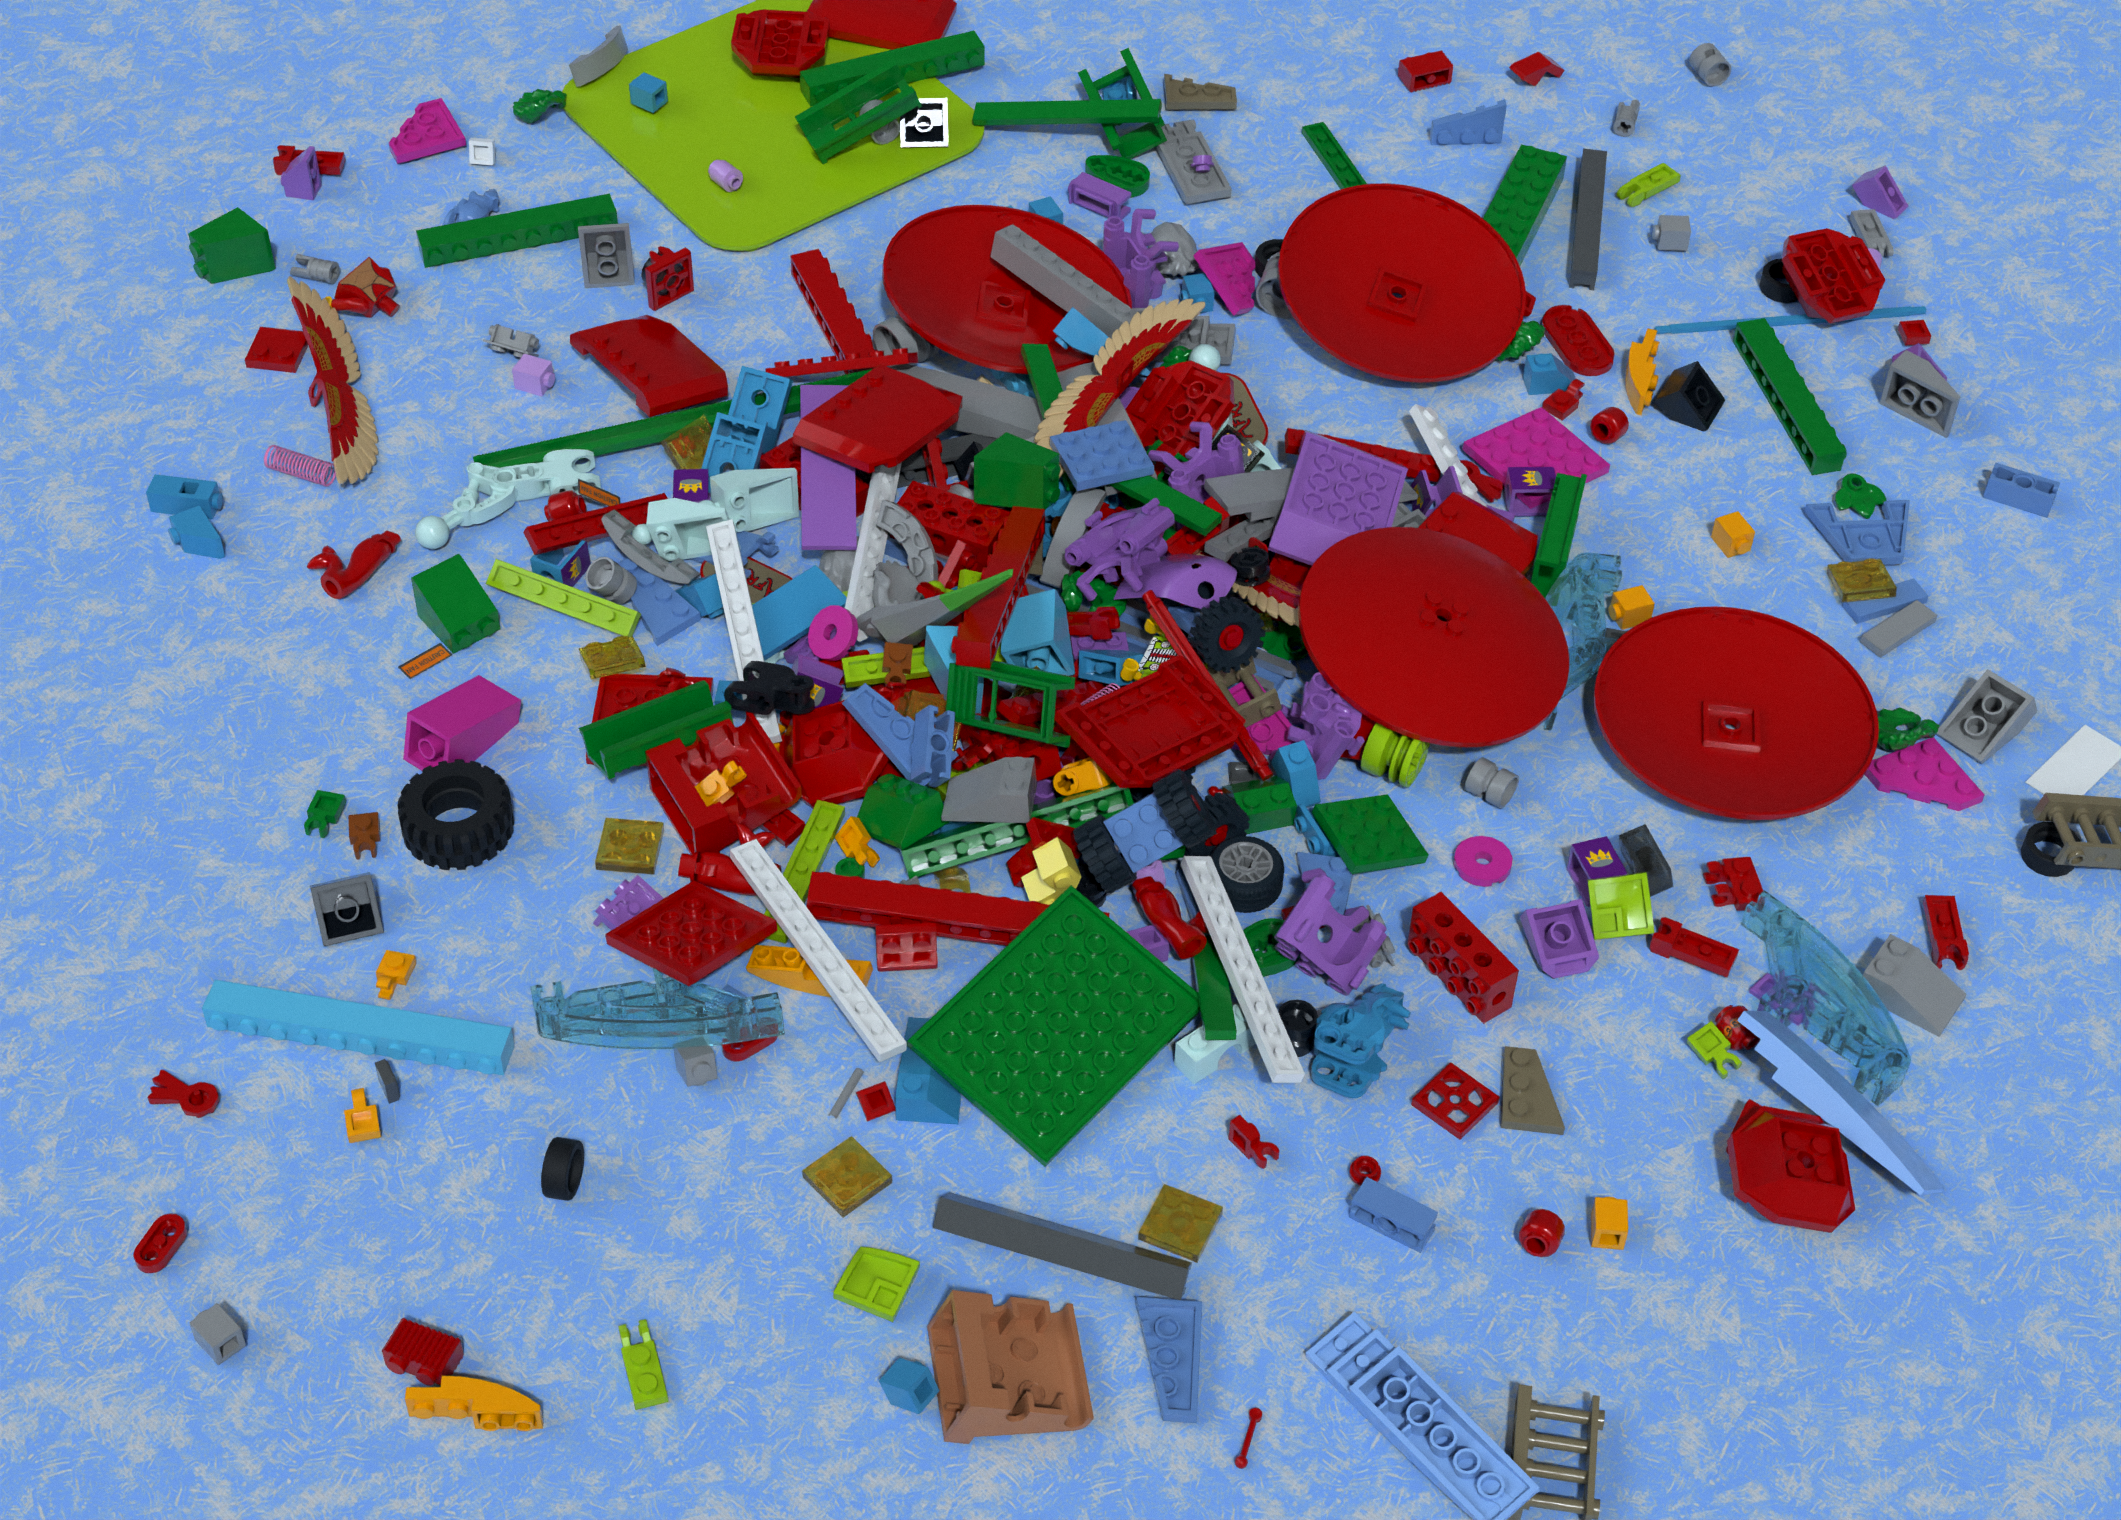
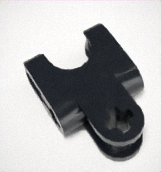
[724,661,815,715]

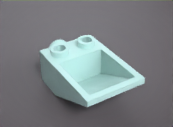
[699,468,799,532]
[632,498,741,562]

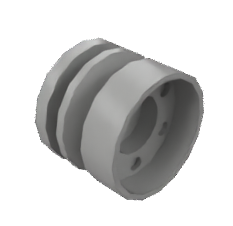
[1256,252,1293,319]
[873,314,940,370]

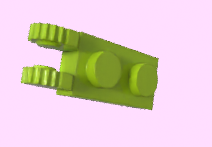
[1616,163,1681,207]
[618,1319,668,1410]

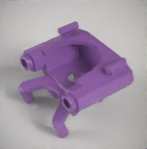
[1102,209,1179,308]
[1148,421,1245,532]
[1065,498,1175,601]
[1270,672,1365,780]
[1274,868,1387,996]

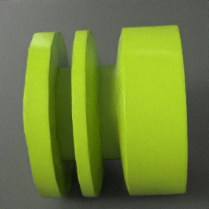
[1361,722,1430,788]

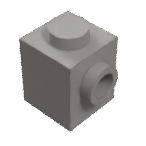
[1652,215,1691,251]
[673,1035,717,1087]
[189,1303,246,1365]

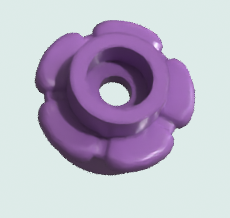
[1191,155,1214,173]

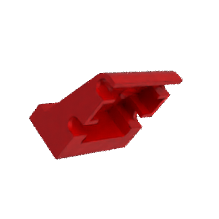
[645,712,802,855]

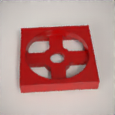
[1411,1062,1500,1140]

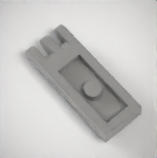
[1850,209,1894,257]

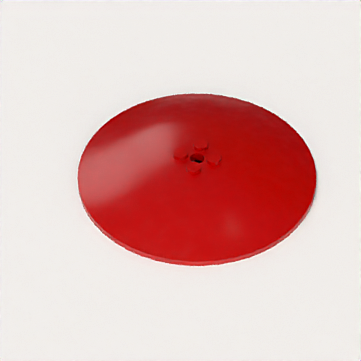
[1278,183,1526,383]
[882,205,1132,374]
[1298,527,1569,747]
[1593,606,1879,820]

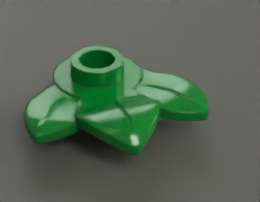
[1835,473,1887,519]
[1260,621,1308,661]

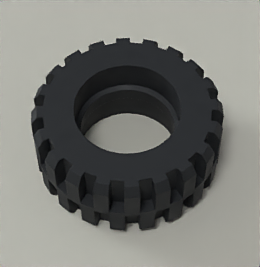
[397,759,514,870]

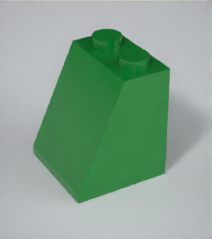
[188,207,275,284]
[974,432,1061,509]
[411,554,501,654]

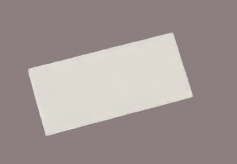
[2025,725,2121,795]

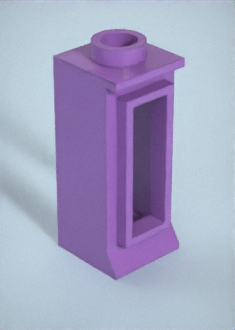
[1068,172,1132,220]

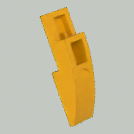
[1625,328,1660,415]
[746,945,873,997]
[405,1375,544,1431]

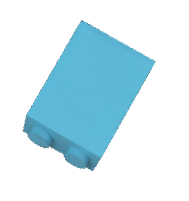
[1001,589,1075,676]
[924,625,984,713]

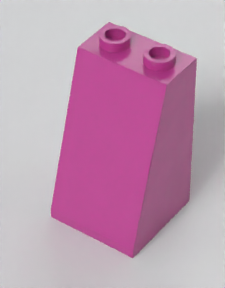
[403,675,521,771]

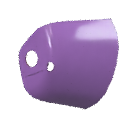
[1113,553,1237,609]

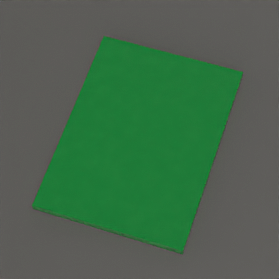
[907,885,1201,1167]

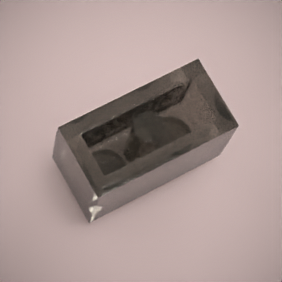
[1618,824,1673,897]

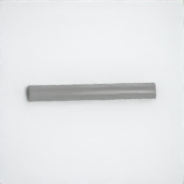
[828,1068,864,1119]

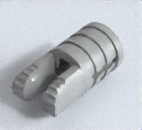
[1613,100,1640,137]
[290,254,340,284]

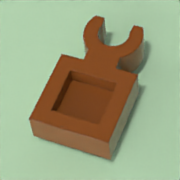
[882,642,913,689]
[348,812,380,860]

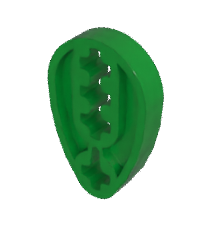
[1085,155,1150,198]
[1243,918,1300,977]

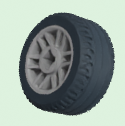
[1209,836,1284,913]

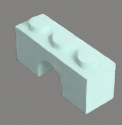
[1174,1002,1256,1084]

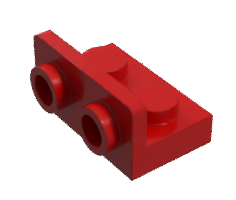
[875,922,938,972]

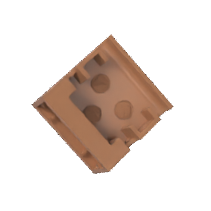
[927,1290,1094,1444]

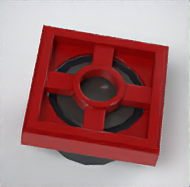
[641,246,694,311]

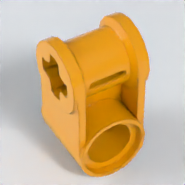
[1053,757,1113,796]

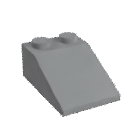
[578,223,635,288]
[1880,350,1960,438]
[1936,669,2037,764]
[941,757,1037,823]
[1857,934,1966,1037]

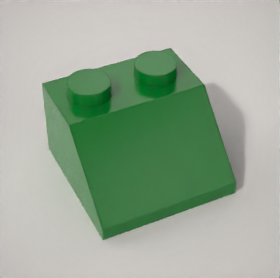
[1222,776,1297,834]

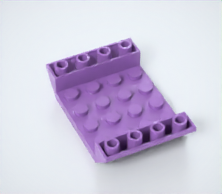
[1268,430,1408,566]

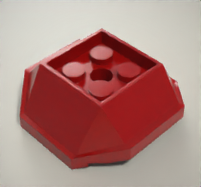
[731,9,830,78]
[1782,228,1885,324]
[1125,361,1235,460]
[779,700,889,809]
[1727,1106,1855,1233]

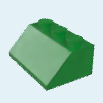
[857,774,949,850]

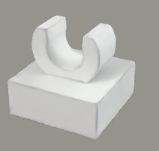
[469,138,495,165]

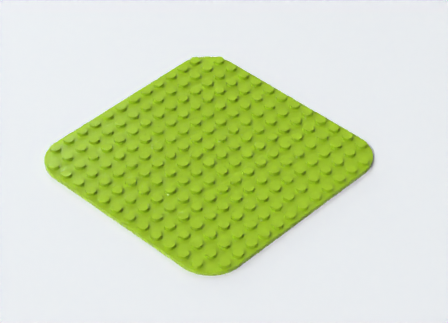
[562,0,984,252]

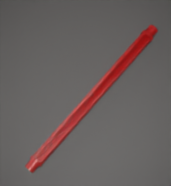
[1142,590,1273,781]

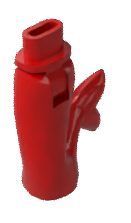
[307,531,401,599]
[678,823,781,896]
[1132,876,1210,959]

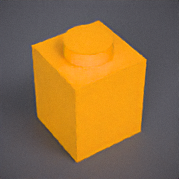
[1711,511,1755,558]
[1608,585,1655,630]
[1591,1197,1628,1250]

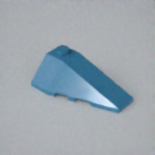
[1053,307,1150,378]
[895,1017,961,1125]

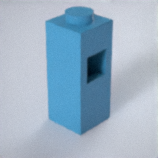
[146,474,223,519]

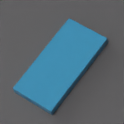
[752,565,847,660]

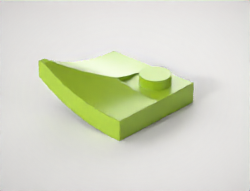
[1587,872,1655,940]
[833,1247,920,1322]

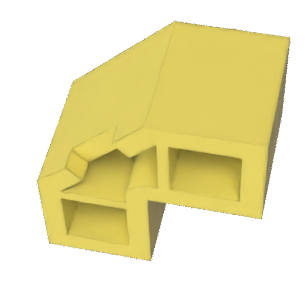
[1021,837,1081,905]

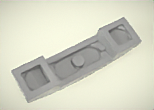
[569,26,628,87]
[1040,488,1107,589]
[601,510,700,584]

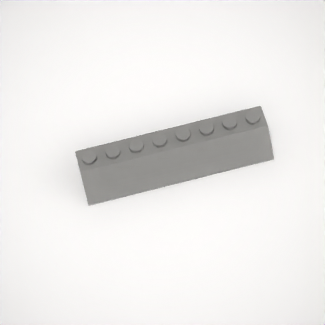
[990,224,1170,344]

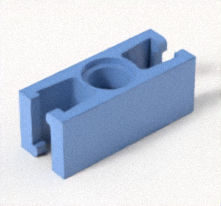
[1983,463,2060,518]
[910,705,955,788]
[1349,1177,1438,1253]

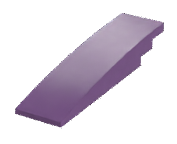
[800,385,857,550]

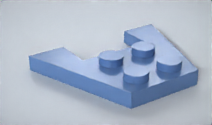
[1804,500,1910,566]

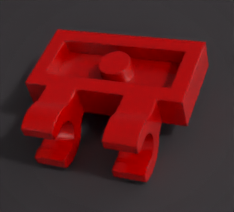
[1703,857,1768,911]

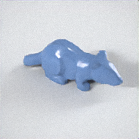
[444,189,499,225]

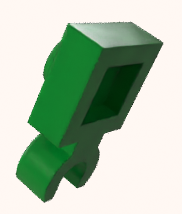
[304,790,346,838]

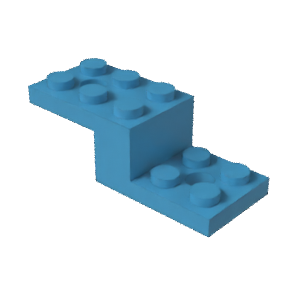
[701,366,793,493]

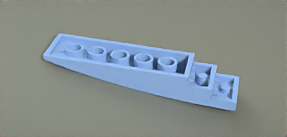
[1737,1011,1945,1196]
[1305,1311,1540,1520]

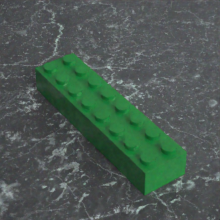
[1483,144,1567,266]

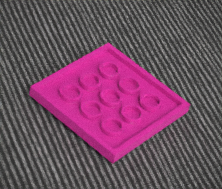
[1462,407,1610,509]

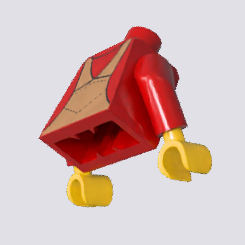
[325,257,400,318]

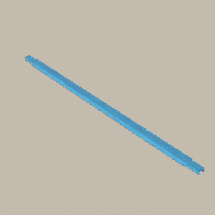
[1655,306,1927,334]

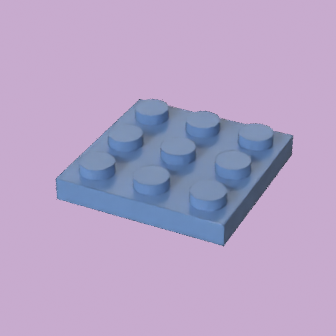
[1050,420,1154,491]

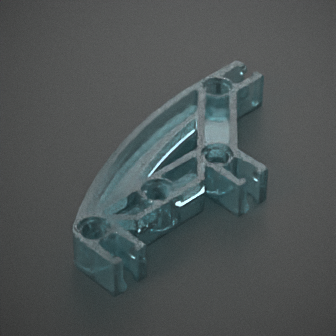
[1543,553,1622,730]
[1741,890,1911,1106]
[530,968,785,1049]

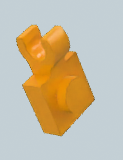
[695,761,747,806]
[835,816,880,868]
[376,950,417,1000]
[344,1088,381,1143]

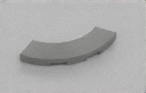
[876,499,938,583]

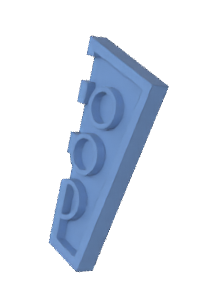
[618,557,701,646]
[842,683,959,786]
[1136,1297,1202,1423]

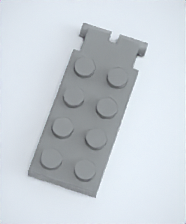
[1156,119,1232,205]

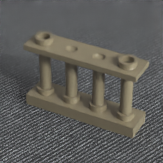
[1208,656,1282,727]
[2032,793,2121,869]
[1507,1384,1605,1520]

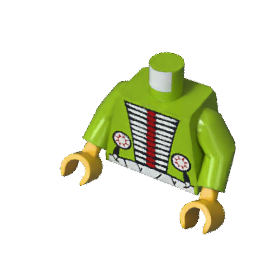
[1120,615,1208,681]

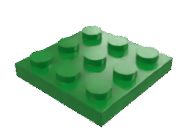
[1312,794,1429,874]

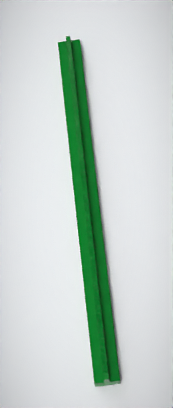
[473,368,874,468]

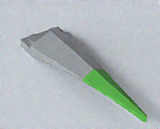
[857,569,1013,646]

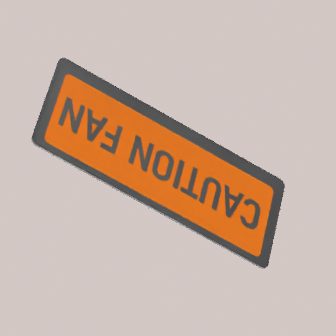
[578,479,620,507]
[398,643,452,679]

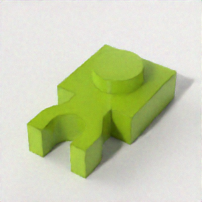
[1687,1021,1742,1079]

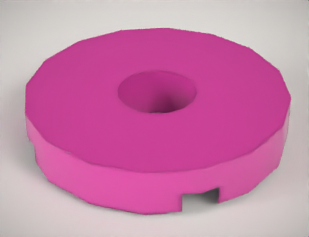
[808,605,859,661]
[1453,836,1513,887]

